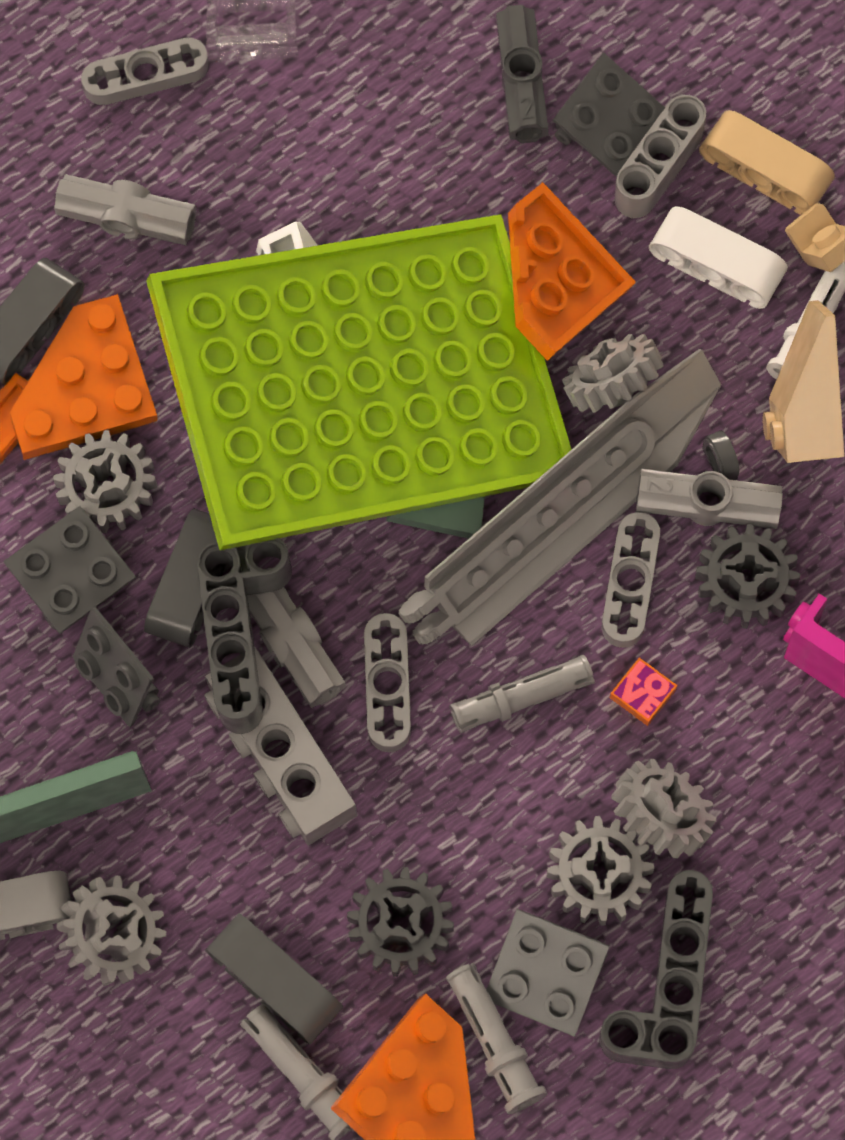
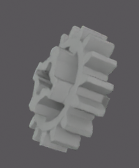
[562,334,663,412]
[53,430,157,533]
[611,759,716,859]
[547,816,654,926]
[56,875,166,986]

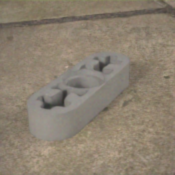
[81,38,209,105]
[602,512,660,648]
[364,613,411,752]

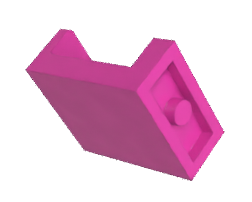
[783,593,845,698]

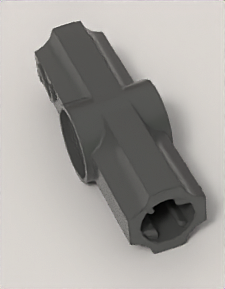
[496,5,549,143]

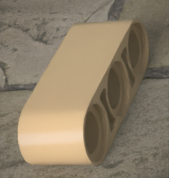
[699,110,835,215]

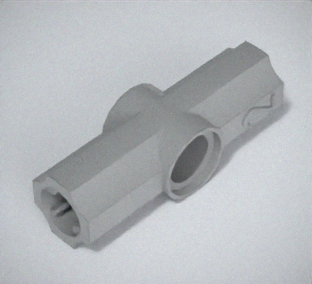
[54,174,197,245]
[636,469,783,529]
[248,568,346,708]

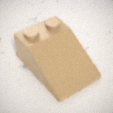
[763,300,844,463]

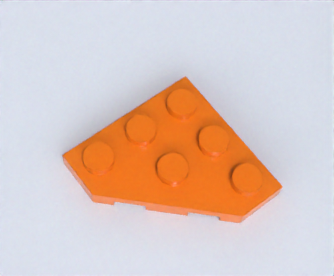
[508,182,636,361]
[10,294,158,460]
[330,993,475,1140]

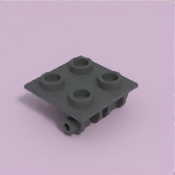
[552,53,665,176]
[3,506,136,634]
[73,606,161,728]
[487,908,610,1037]

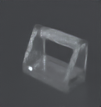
[206,0,299,63]

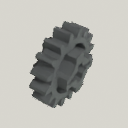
[695,524,800,629]
[347,867,454,977]

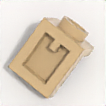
[785,203,845,272]

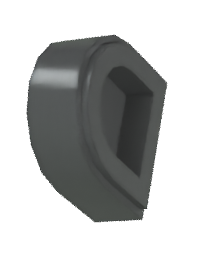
[702,430,739,480]

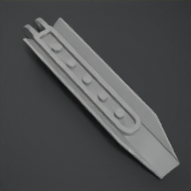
[398,349,721,646]

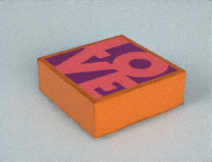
[610,657,678,726]

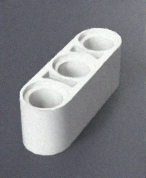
[649,206,788,309]

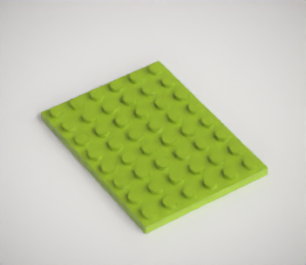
[146,214,572,551]

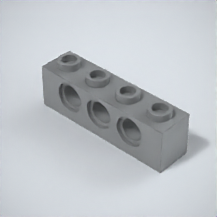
[204,646,358,846]

